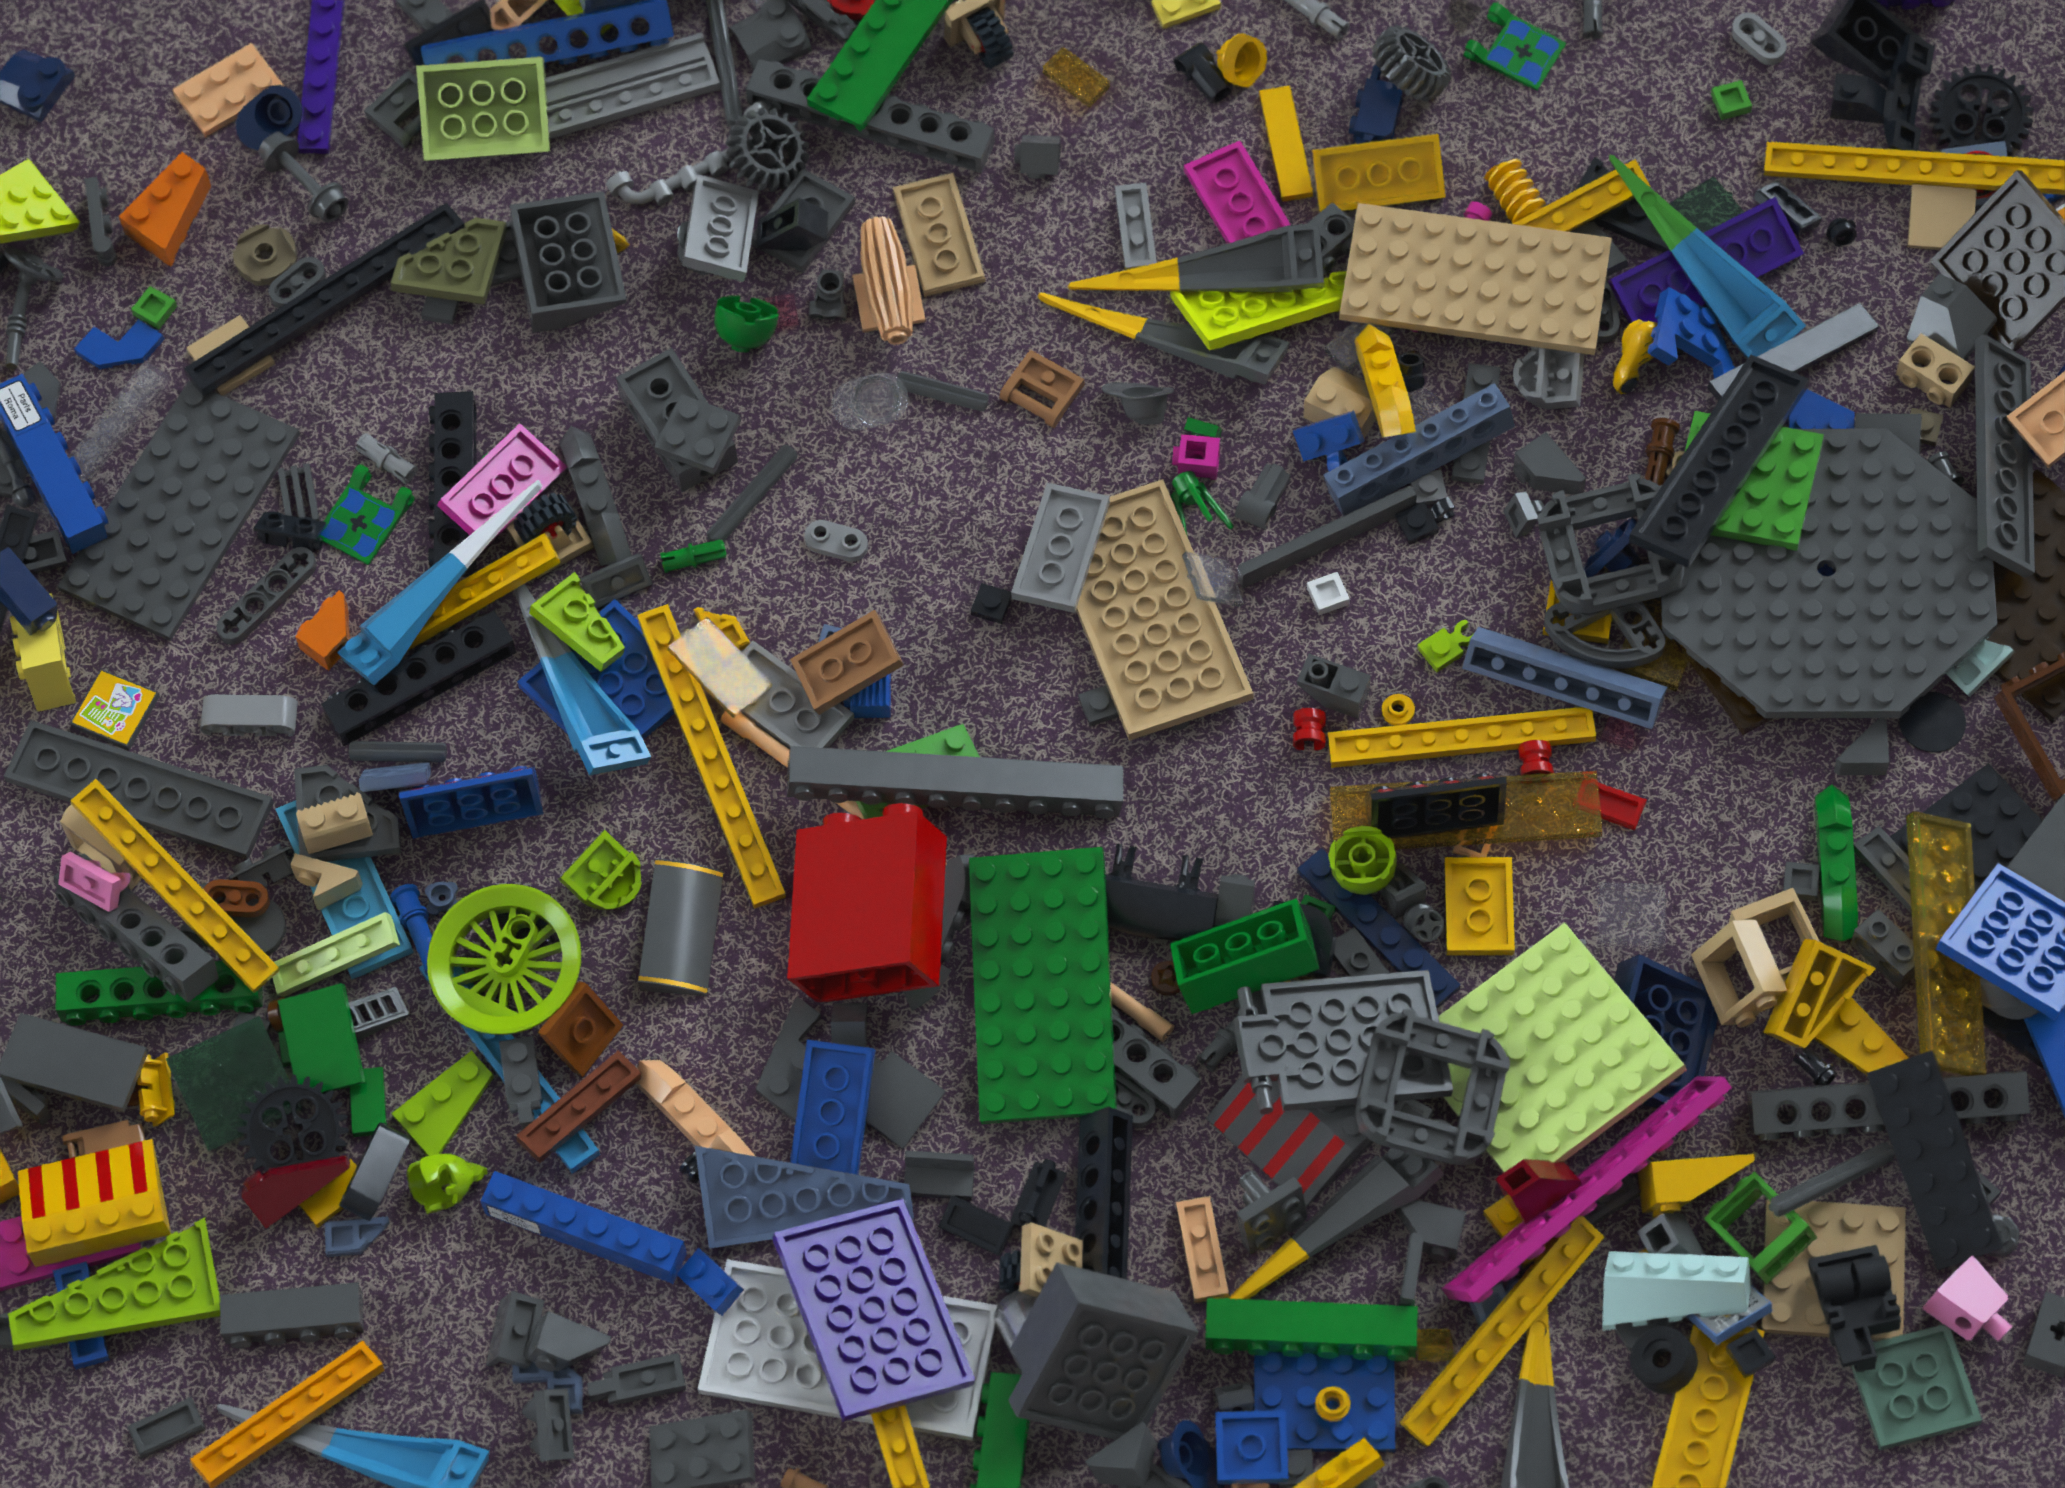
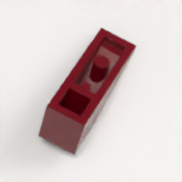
[241,1155,350,1229]

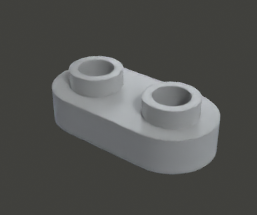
[1732,13,1787,65]
[804,520,868,562]

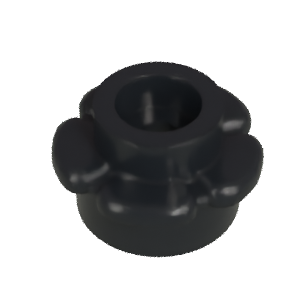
[1826,218,1857,247]

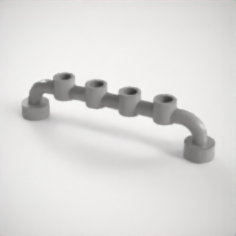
[606,102,770,206]

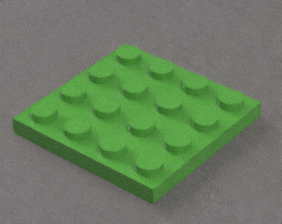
[1685,411,1824,551]

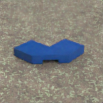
[74,319,165,369]

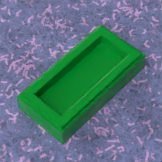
[350,1067,387,1137]

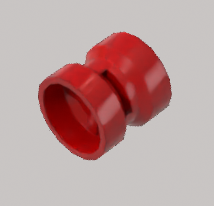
[1293,708,1326,751]
[1518,740,1554,783]

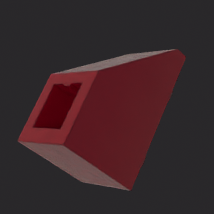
[1495,1159,1582,1224]

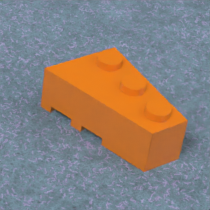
[118,152,211,267]

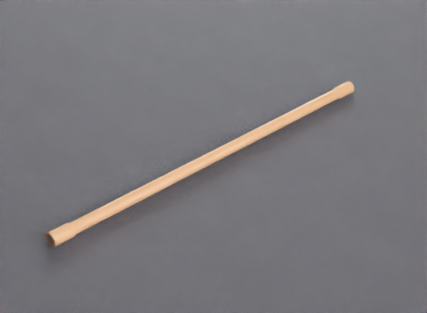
[720,706,1174,1042]

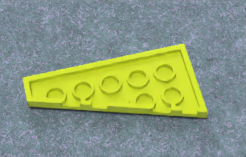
[0,159,80,244]
[1170,271,1347,351]

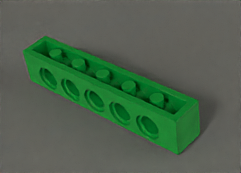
[56,961,263,1026]

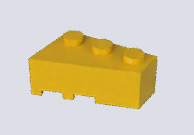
[1763,939,1876,1048]

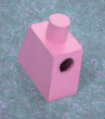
[1922,1256,2012,1342]

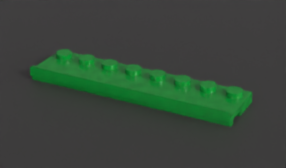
[807,0,953,132]

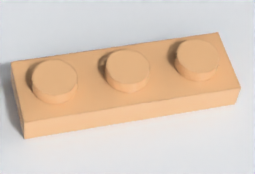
[1176,1196,1229,1303]

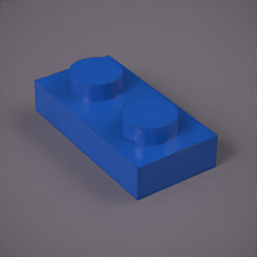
[676,1248,745,1316]

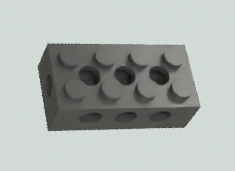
[616,348,738,492]

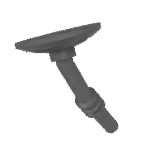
[4,248,64,369]

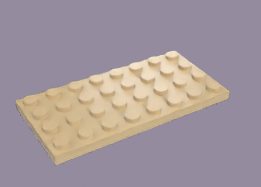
[1339,203,1612,355]
[1076,479,1254,741]

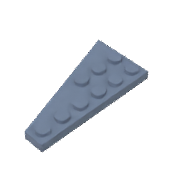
[695,1146,914,1248]

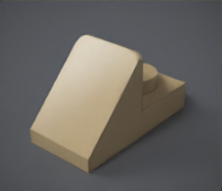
[291,853,363,910]

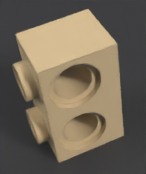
[1896,333,1975,408]

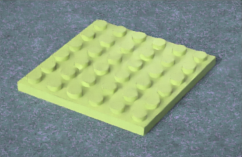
[1438,922,1687,1172]

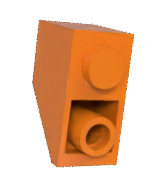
[295,590,350,671]

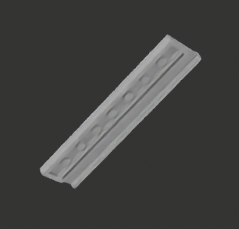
[481,32,721,160]

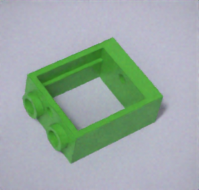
[1704,1171,1817,1285]

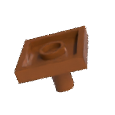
[538,981,623,1077]

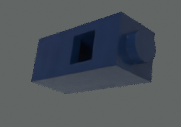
[0,547,58,635]

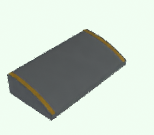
[638,858,724,996]

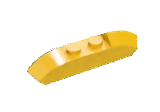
[1355,324,1416,438]

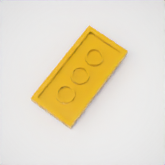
[1312,134,1446,213]

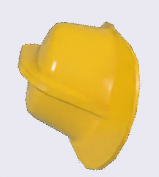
[1216,33,1267,87]

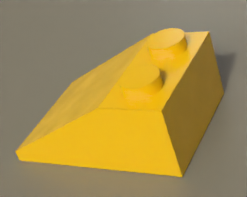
[1638,1154,1755,1218]

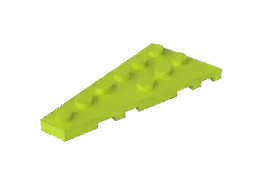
[8,1218,220,1351]

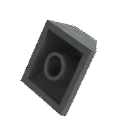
[1907,274,1997,361]

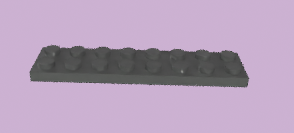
[1975,334,2035,578]
[4,720,274,859]

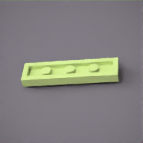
[272,912,400,997]

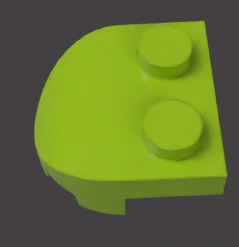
[558,830,642,910]

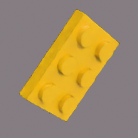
[1444,857,1515,956]

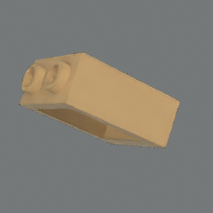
[60,805,142,890]
[1729,888,1820,983]
[1691,920,1788,1027]

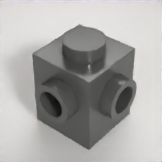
[1014,135,1061,179]

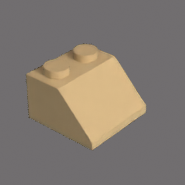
[1304,366,1376,445]

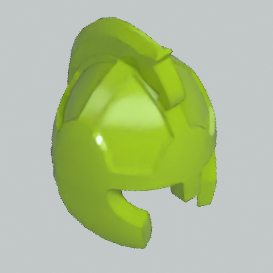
[407,1154,488,1214]

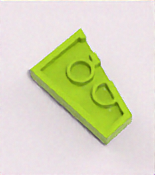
[529,572,625,672]
[392,1050,494,1156]

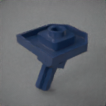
[1583,517,1643,578]

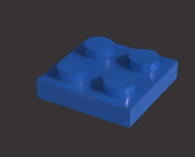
[1215,1410,1288,1484]

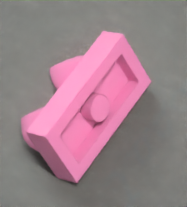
[58,851,131,912]

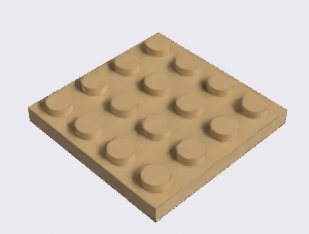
[1762,1199,1906,1341]

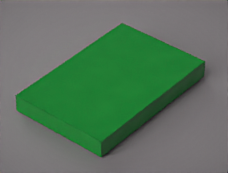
[278,983,366,1094]

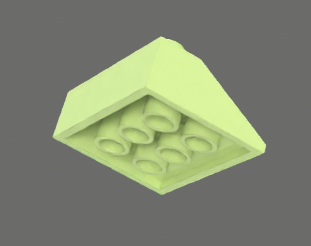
[416,57,550,161]

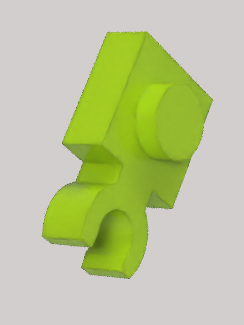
[1417,620,1474,673]

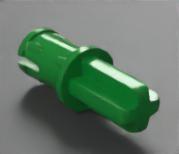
[660,540,727,573]

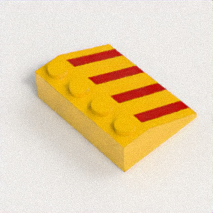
[18,1139,171,1267]

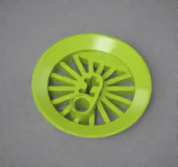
[427,884,582,1035]

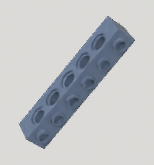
[1324,383,1515,516]

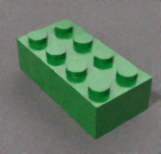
[1170,898,1320,1014]

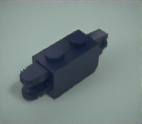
[1348,64,1404,144]

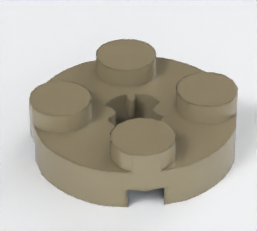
[233,224,297,286]

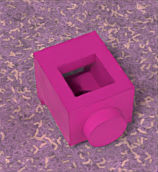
[1172,434,1220,480]

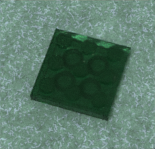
[166,1016,302,1152]

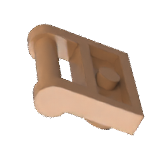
[999,350,1084,428]

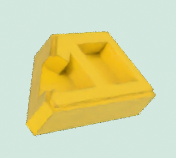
[694,607,750,660]

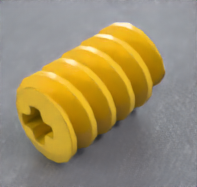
[1484,159,1546,223]

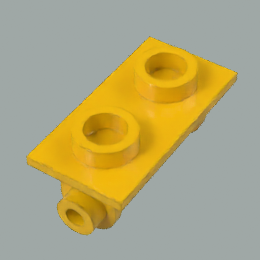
[137,1052,175,1127]

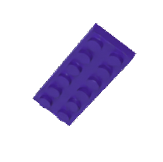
[1608,197,1804,324]

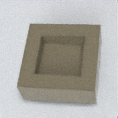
[1910,408,1944,447]

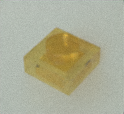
[1416,1329,1454,1362]

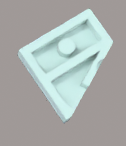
[1946,639,2016,697]

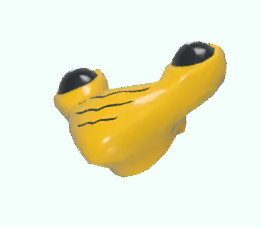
[1613,319,1685,394]

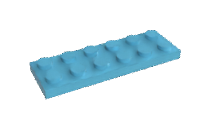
[275,800,414,979]

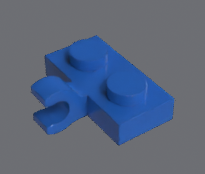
[1293,410,1365,471]

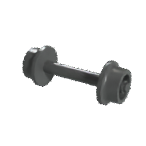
[258,132,348,223]

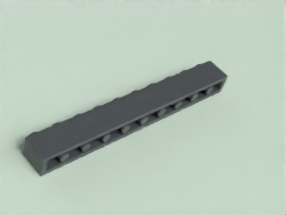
[787,746,1123,818]

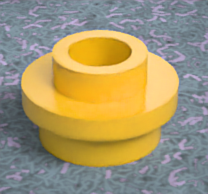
[1382,694,1415,726]
[1315,1386,1350,1422]

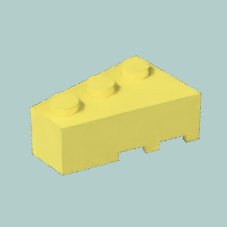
[10,593,76,712]

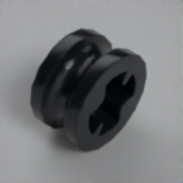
[679,1152,699,1184]

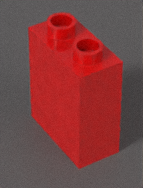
[787,803,947,1002]

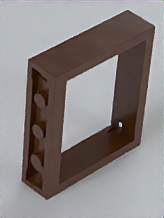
[1994,651,2065,801]

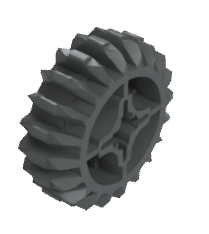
[1372,25,1451,102]
[725,107,810,192]

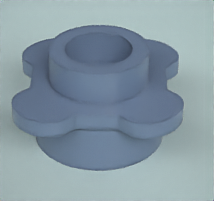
[425,882,458,915]

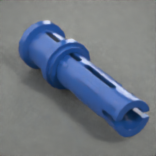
[390,884,432,976]

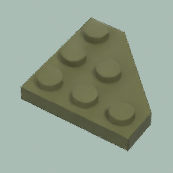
[391,217,507,305]

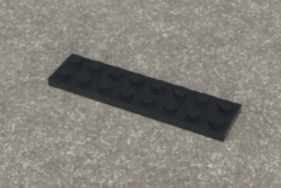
[1629,354,1809,568]

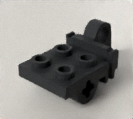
[1808,1245,1901,1372]

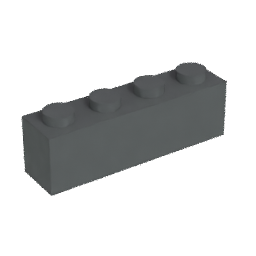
[220,1282,364,1348]

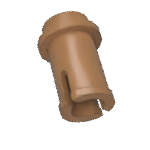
[780,1468,828,1488]

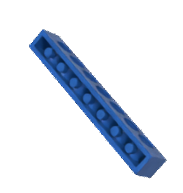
[421,0,674,68]

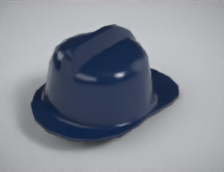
[236,85,302,151]
[1157,1420,1225,1488]

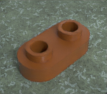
[203,879,270,918]

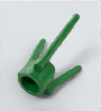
[1171,471,1234,537]

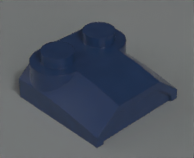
[0,49,75,123]

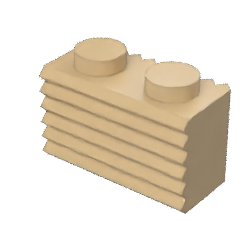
[296,792,373,854]

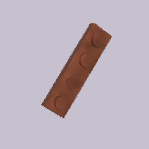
[516,1050,641,1163]

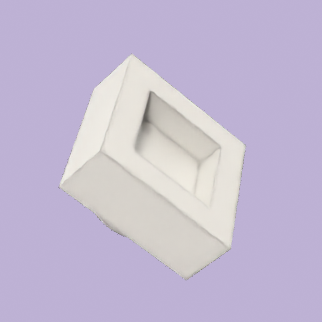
[1307,572,1350,615]

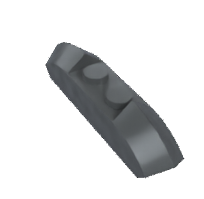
[559,426,632,565]
[903,854,975,1011]

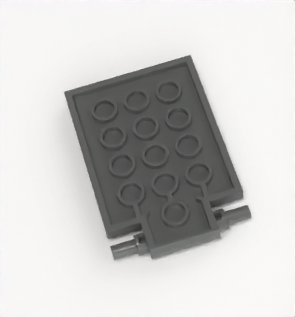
[1233,970,1453,1114]

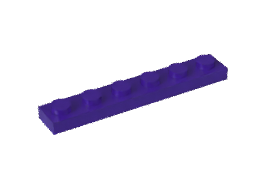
[297,0,345,154]

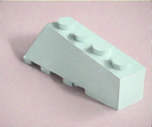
[1603,1251,1751,1331]

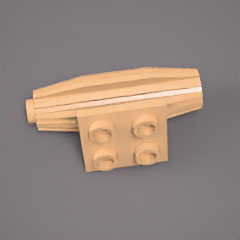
[852,216,926,345]

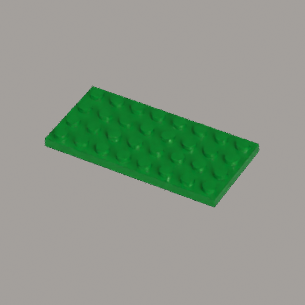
[969,847,1117,1124]

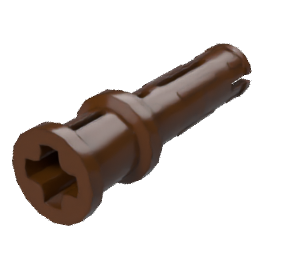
[1644,418,1680,486]

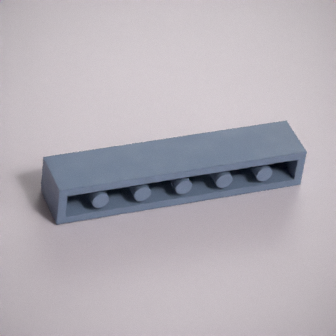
[1462,627,1667,729]

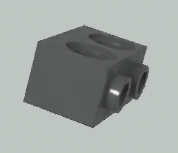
[1307,202,1355,274]
[1851,909,1927,990]

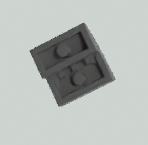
[866,1051,946,1149]

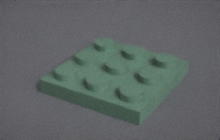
[1851,1324,1982,1451]

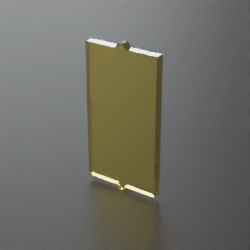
[667,617,773,718]

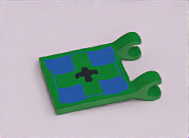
[1463,2,1567,91]
[319,464,415,566]

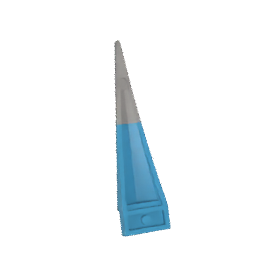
[514,584,651,776]
[217,1404,489,1488]

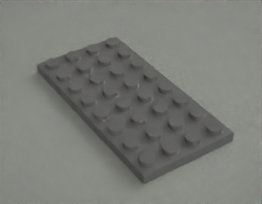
[57,381,300,641]

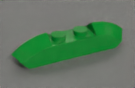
[1814,784,1858,941]

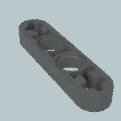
[216,547,317,645]

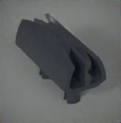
[1105,844,1219,941]

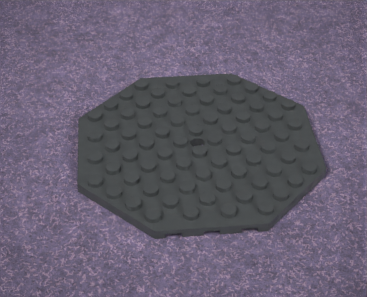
[1661,428,1997,718]

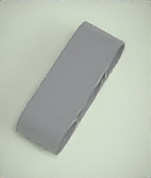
[200,694,298,737]

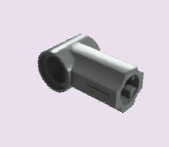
[1235,463,1291,530]

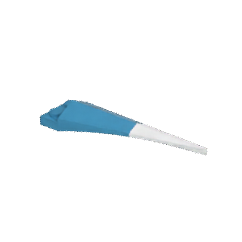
[337,480,542,685]

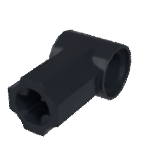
[1173,42,1233,104]

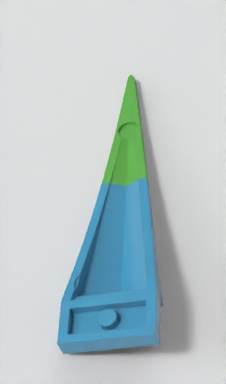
[1609,155,1806,359]

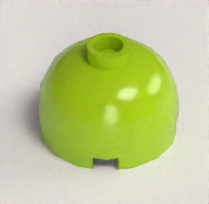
[1328,826,1397,895]

